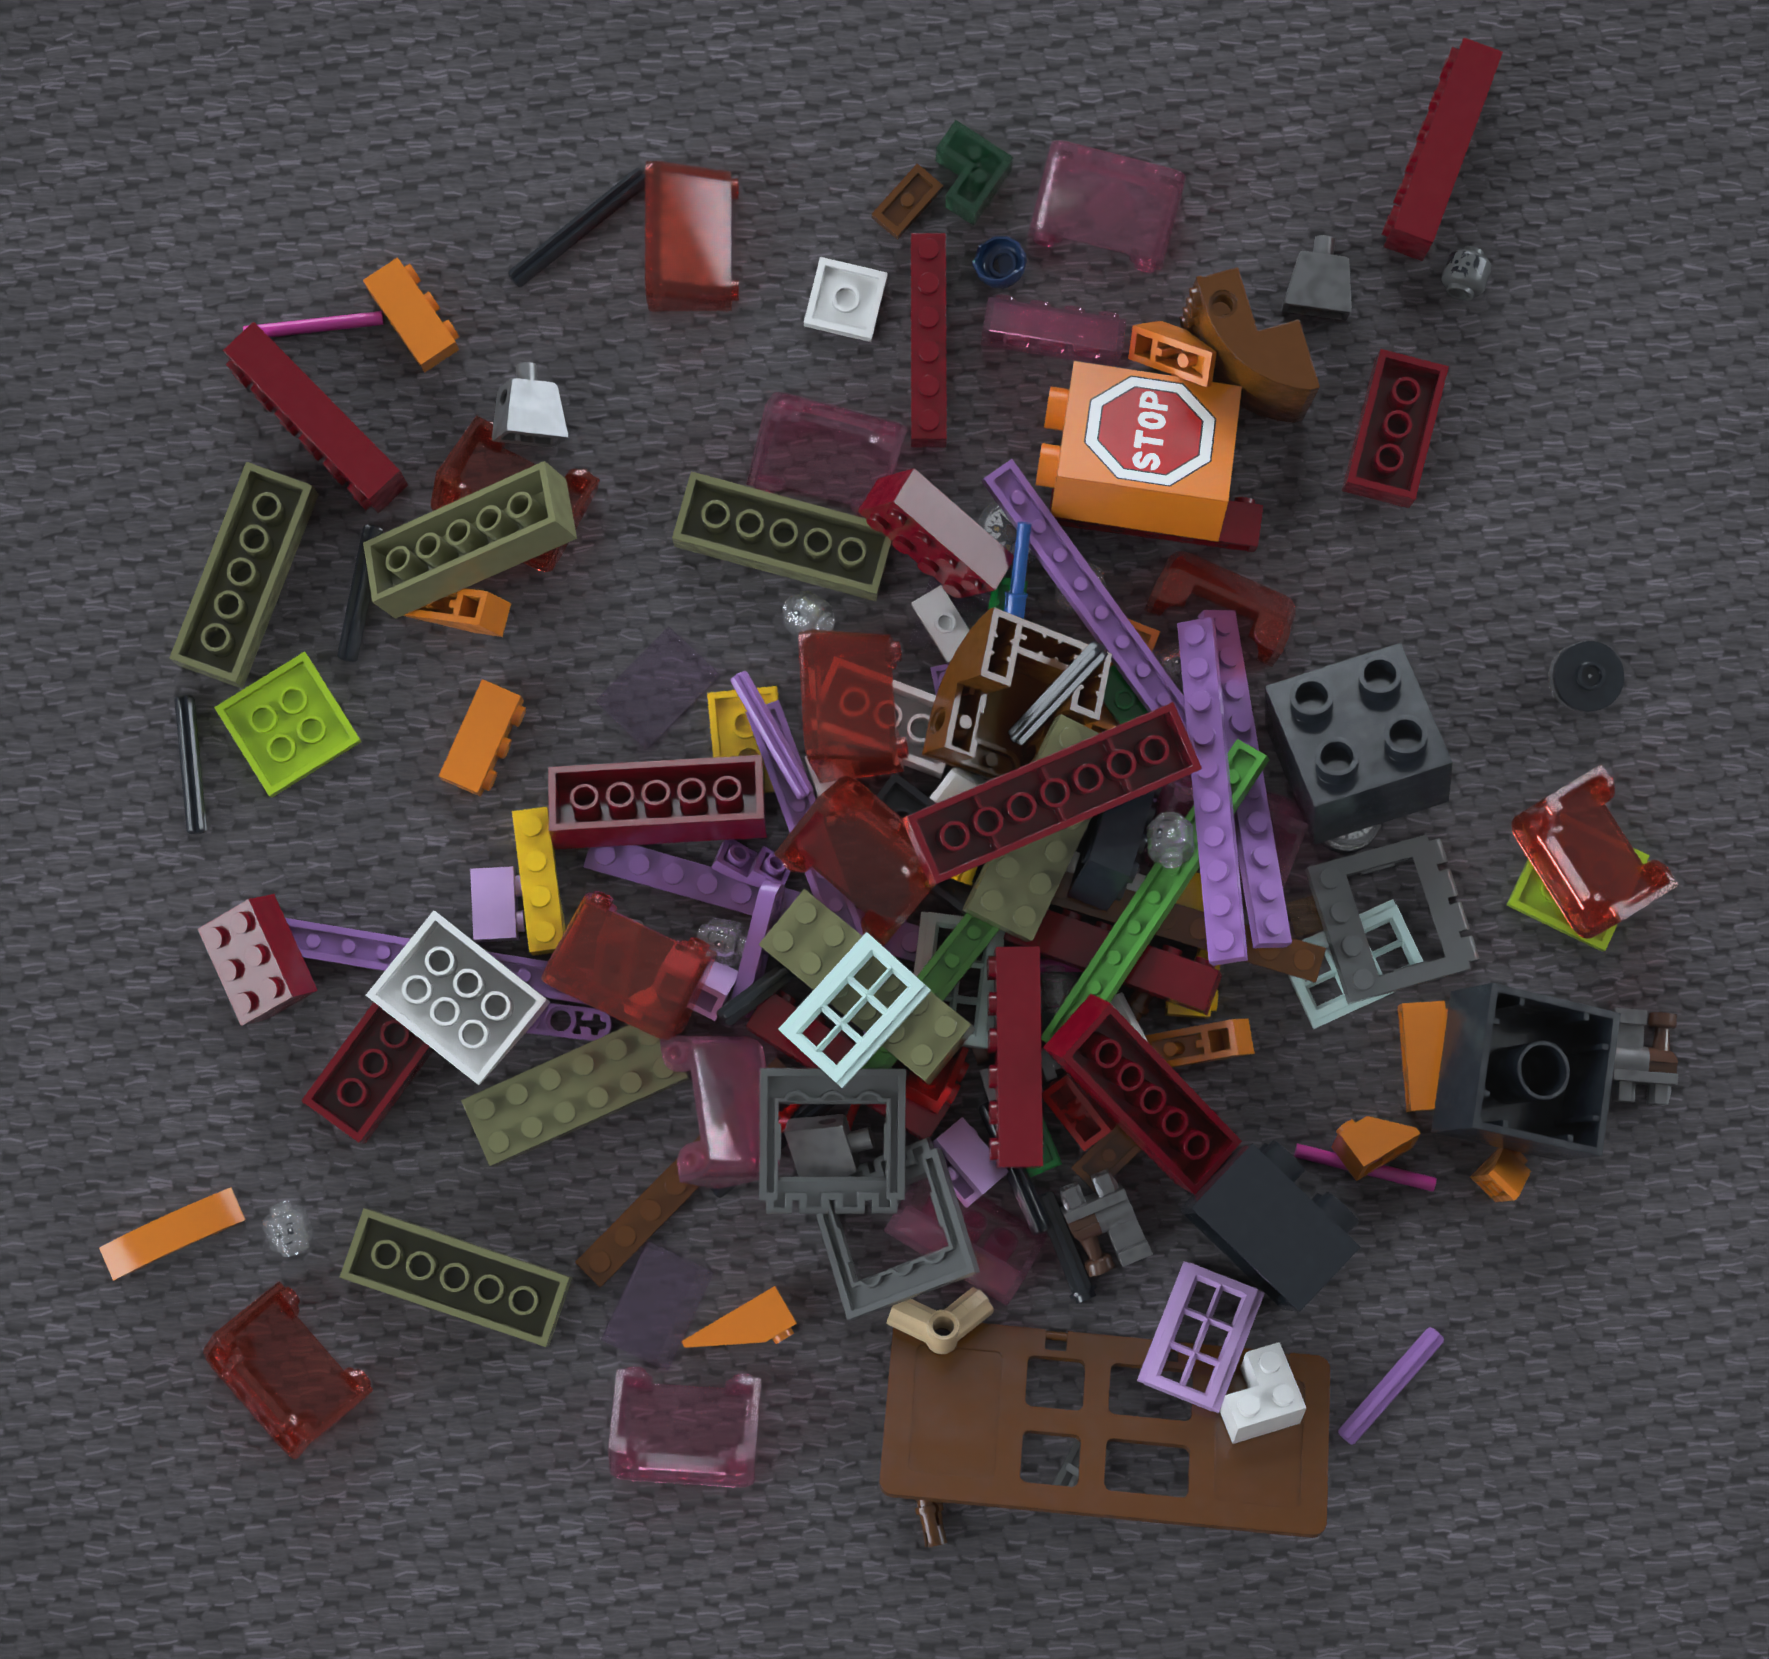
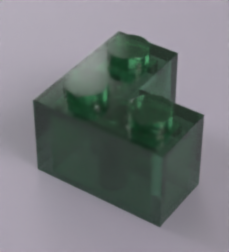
[935,120,1014,226]

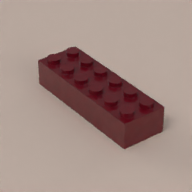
[1381,38,1503,261]
[223,322,408,513]
[548,755,767,850]
[987,946,1043,1169]
[1043,994,1242,1195]

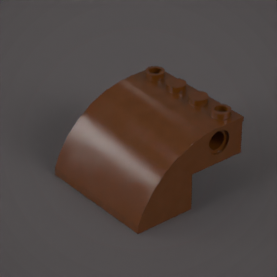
[1179,267,1320,423]
[922,607,1112,780]

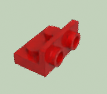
[906,1046,970,1114]

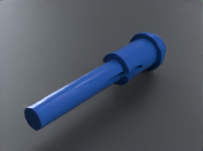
[1004,522,1032,619]

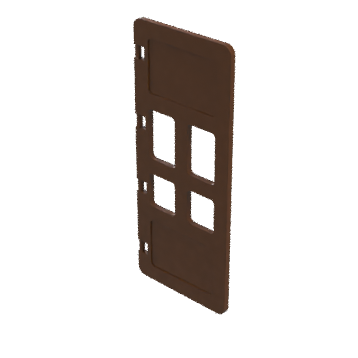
[879,1323,1330,1538]

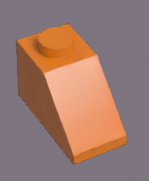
[1331,1116,1421,1181]

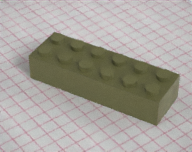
[363,461,577,619]
[169,462,319,689]
[672,471,892,602]
[962,714,1100,942]
[758,889,975,1085]
[461,1012,690,1167]
[339,1208,573,1347]

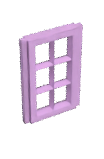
[1137,1261,1265,1413]

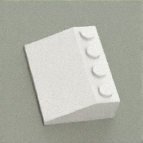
[366,911,550,1085]

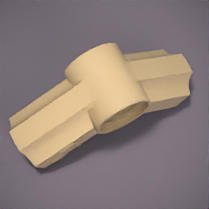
[887,1287,994,1354]

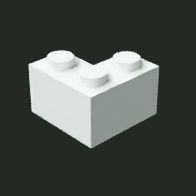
[1220,1342,1306,1444]

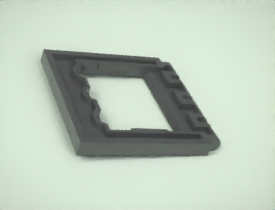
[1305,835,1480,1004]
[759,1068,906,1214]
[816,1137,980,1321]

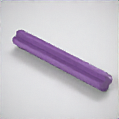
[731,671,813,799]
[1338,1327,1444,1445]

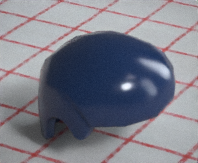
[972,236,1027,289]

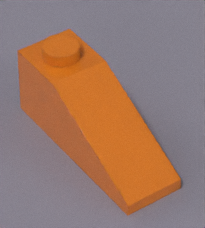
[1128,321,1217,387]
[403,588,511,637]
[1145,1018,1255,1068]
[1470,1148,1531,1202]
[681,1286,797,1348]

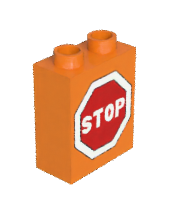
[1035,361,1242,542]

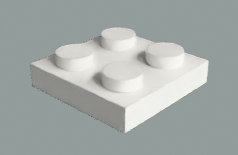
[804,257,888,342]

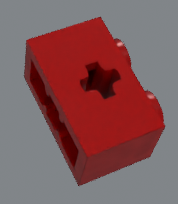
[1042,1072,1117,1151]

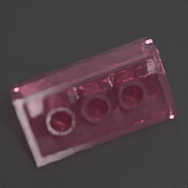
[981,294,1126,368]
[884,1177,1047,1306]

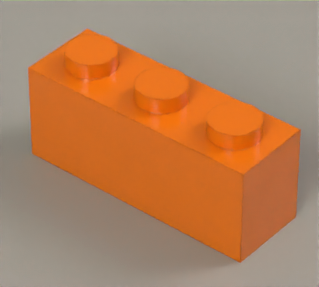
[363,257,460,373]
[439,679,526,797]
[1398,1001,1448,1112]

